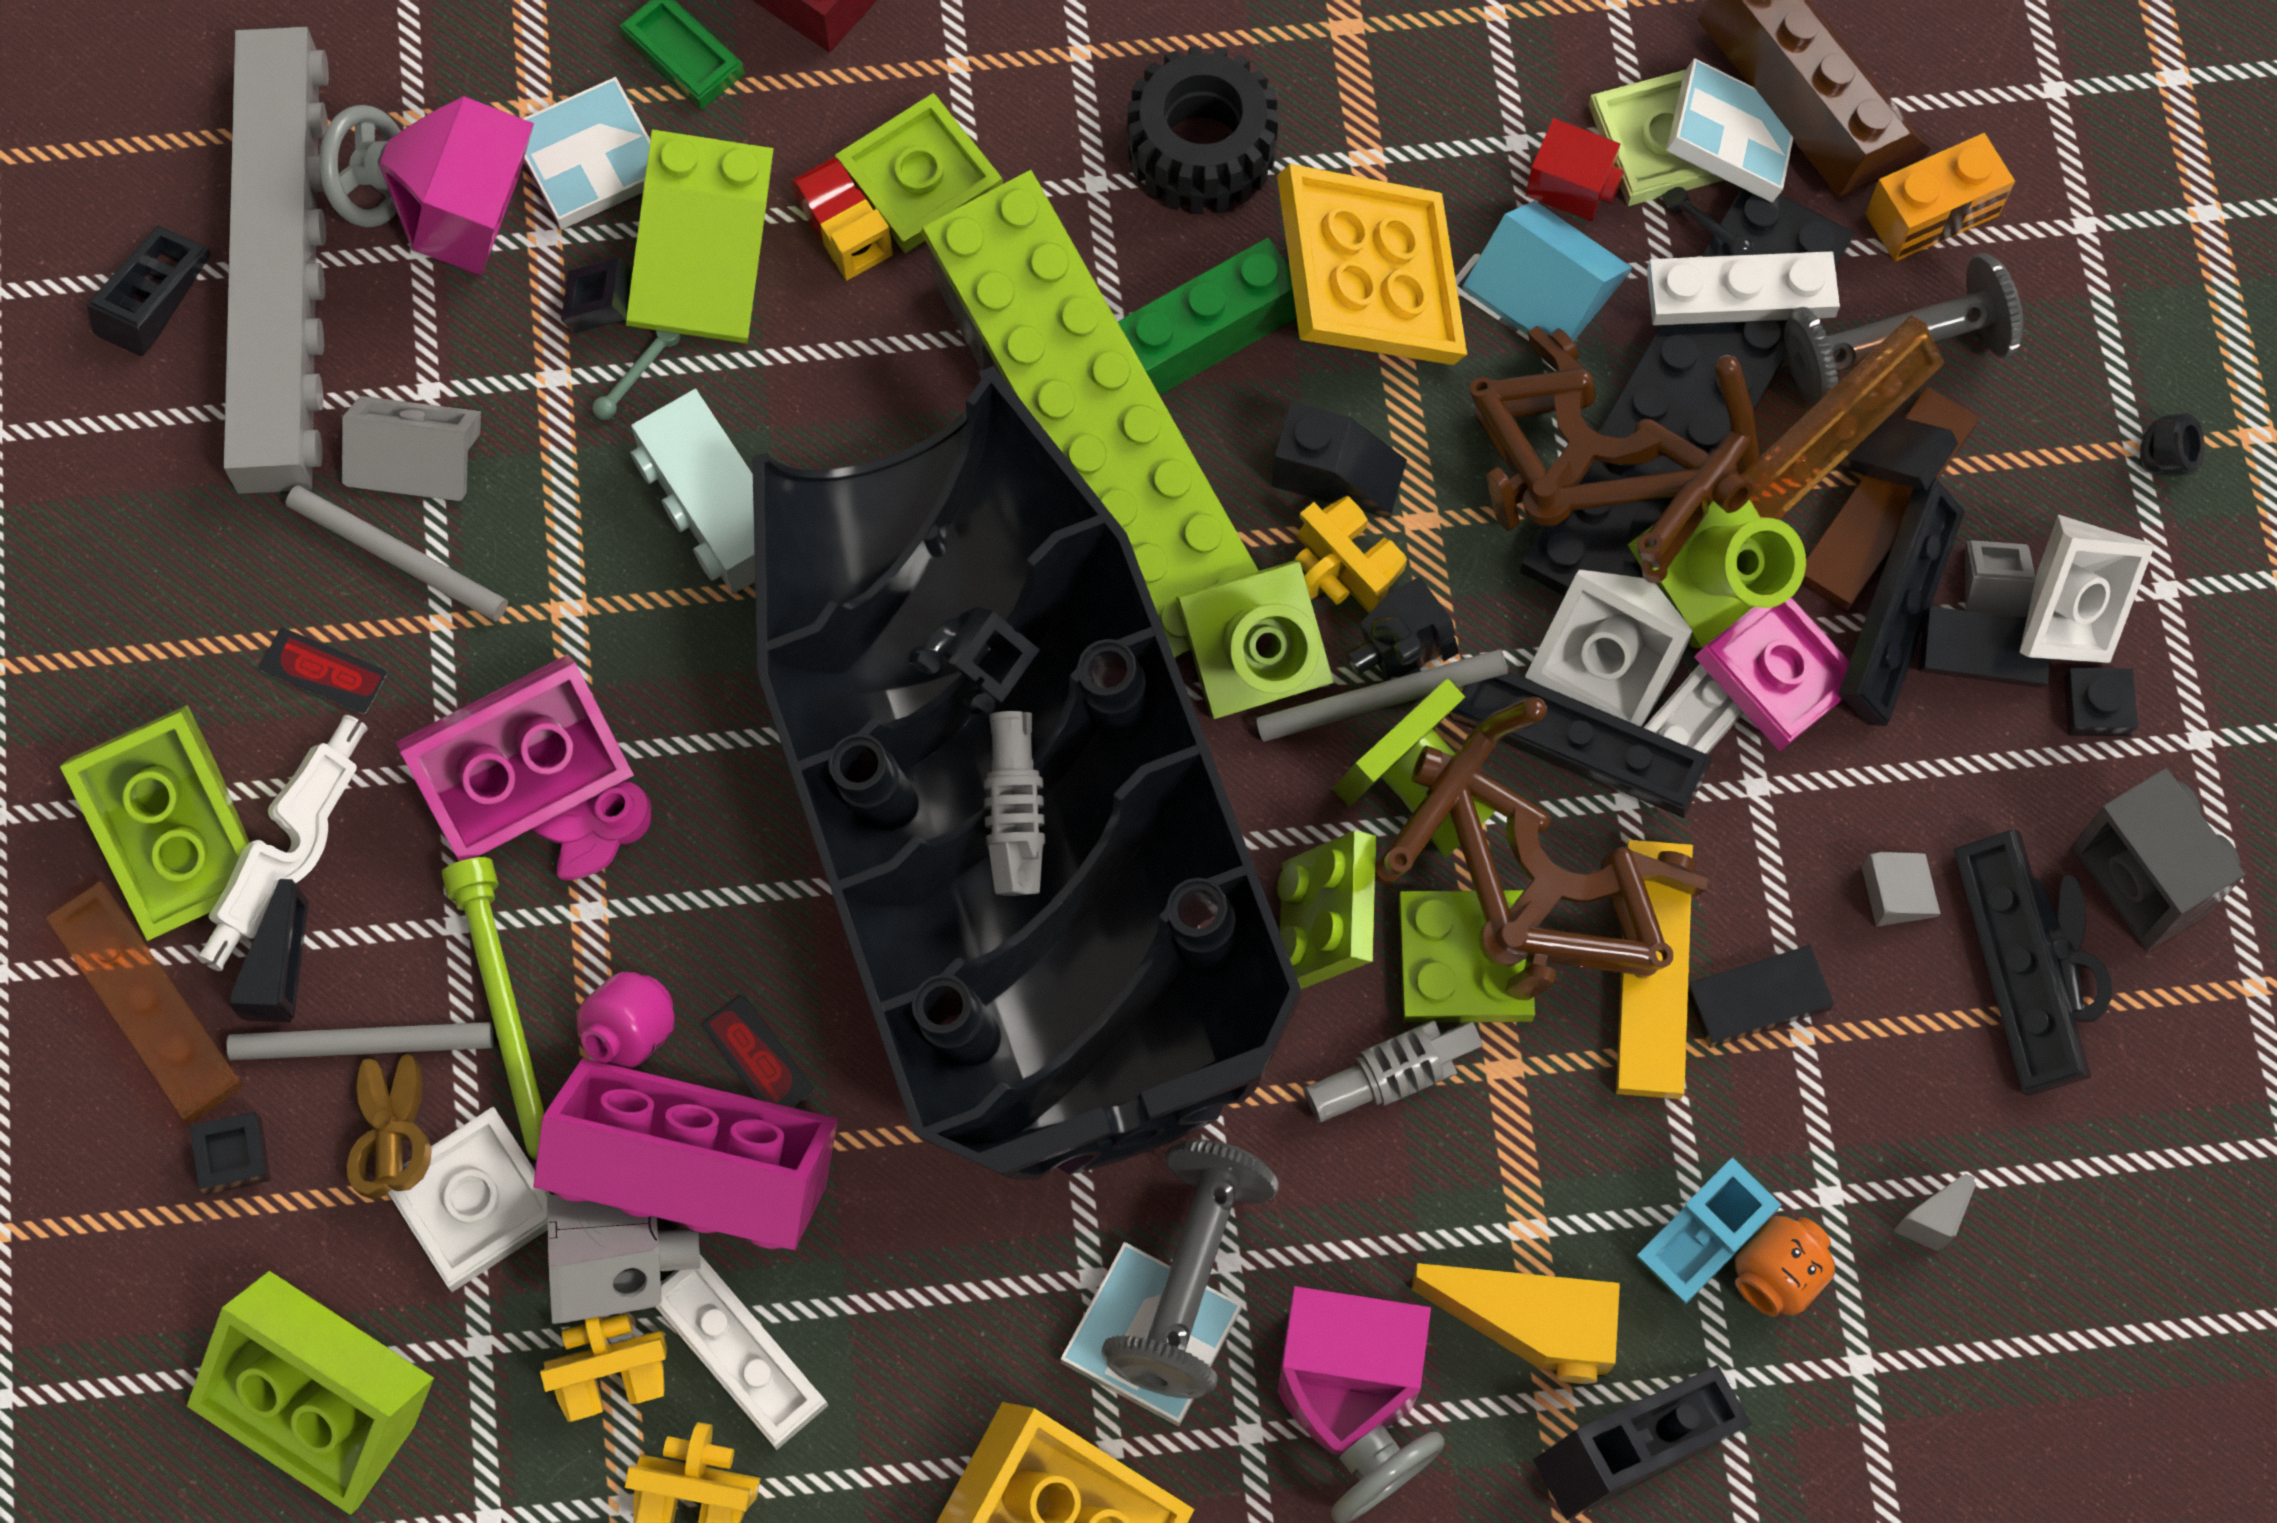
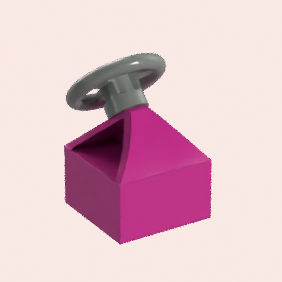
[319,96,534,276]
[1277,1286,1445,1523]

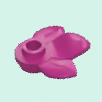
[531,781,651,880]

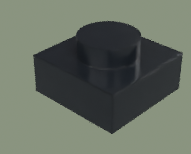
[561,257,633,334]
[2064,668,2138,737]
[190,1112,271,1195]

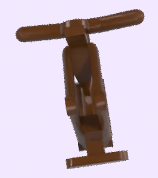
[1470,326,1759,583]
[1375,697,1708,1001]

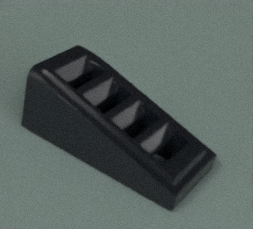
[86,225,210,356]
[228,879,309,1023]

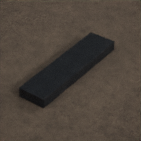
[1838,478,1965,726]
[1451,672,1711,818]
[1954,829,2092,1096]

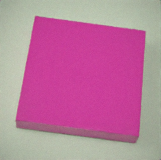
[1694,598,1850,752]

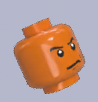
[1735,1216,1835,1317]

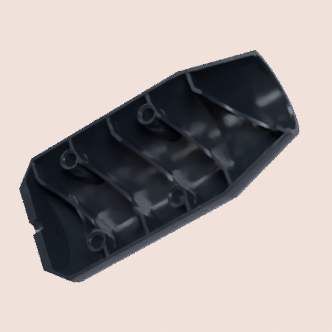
[752,366,1301,1180]

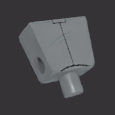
[547,1195,700,1324]

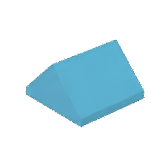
[1462,200,1632,342]

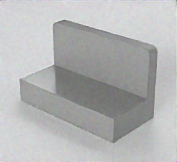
[342,396,481,501]

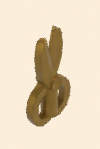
[347,1054,432,1200]

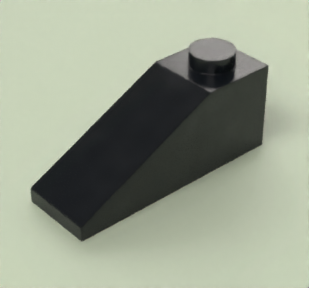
[1533,1365,1752,1521]

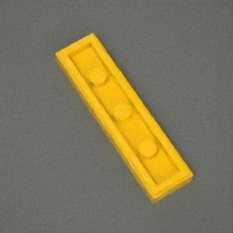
[1616,840,1693,1099]

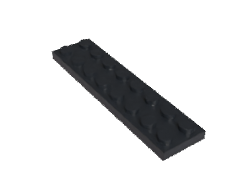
[1520,188,1855,596]

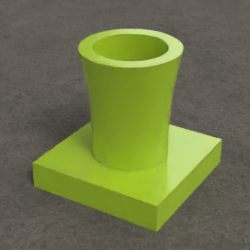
[1628,499,1806,648]
[1175,560,1334,719]
[1332,678,1496,859]

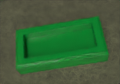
[619,0,745,111]

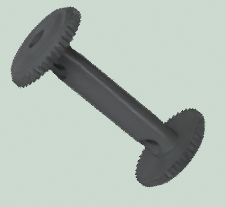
[1784,253,2024,413]
[1101,1139,1279,1399]

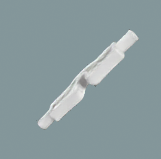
[197,715,368,971]

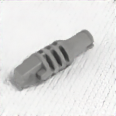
[984,711,1045,896]
[1303,1021,1483,1123]

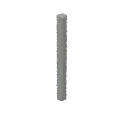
[286,485,508,622]
[1257,649,1508,742]
[227,1022,494,1061]

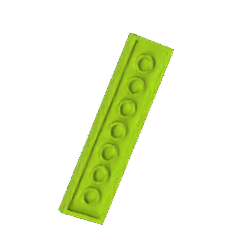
[921,170,1259,659]

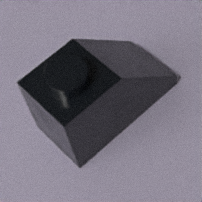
[1271,401,1407,519]

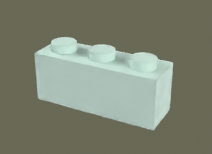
[630,388,755,594]

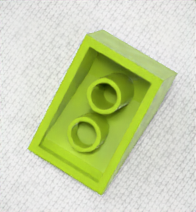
[626,129,774,344]
[60,705,250,941]

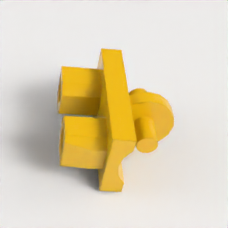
[1295,496,1407,613]
[540,1313,667,1422]
[625,1422,761,1523]

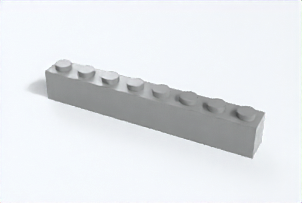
[224,27,329,494]

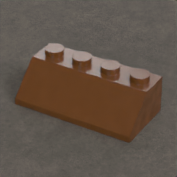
[1698,0,1931,197]

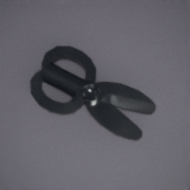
[2034,875,2112,1022]

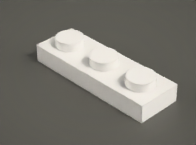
[1647,252,1840,325]

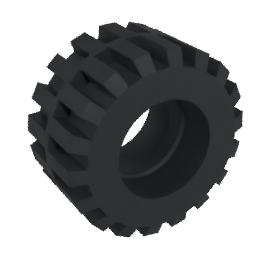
[1127,46,1279,215]

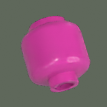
[577,971,675,1069]

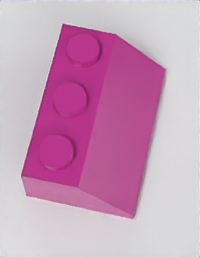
[396,654,634,861]

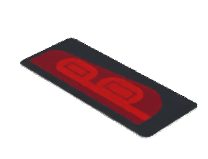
[259,628,387,714]
[702,996,814,1108]

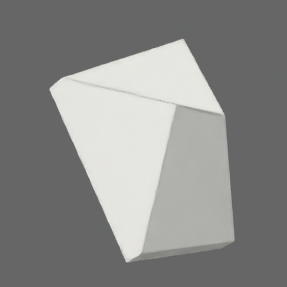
[2020,515,2154,663]
[1525,570,1693,727]

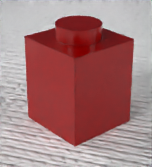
[1525,118,1625,222]

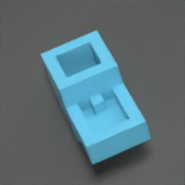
[1636,1157,1782,1305]

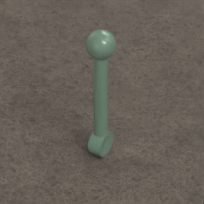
[592,330,681,420]

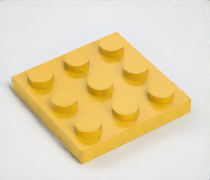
[1277,164,1467,365]

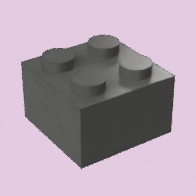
[2071,768,2246,952]

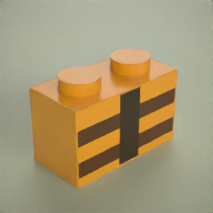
[1865,133,2015,262]

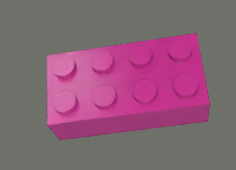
[533,1058,838,1250]

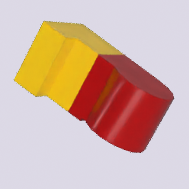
[791,157,893,281]

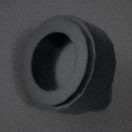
[2140,413,2205,476]

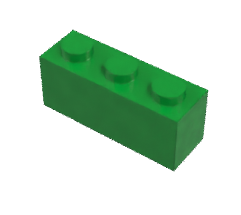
[1117,237,1297,395]

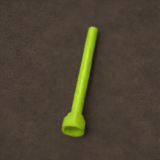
[441,857,545,1160]

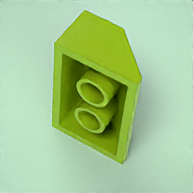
[187,1271,434,1515]

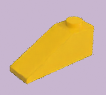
[1411,1263,1620,1384]

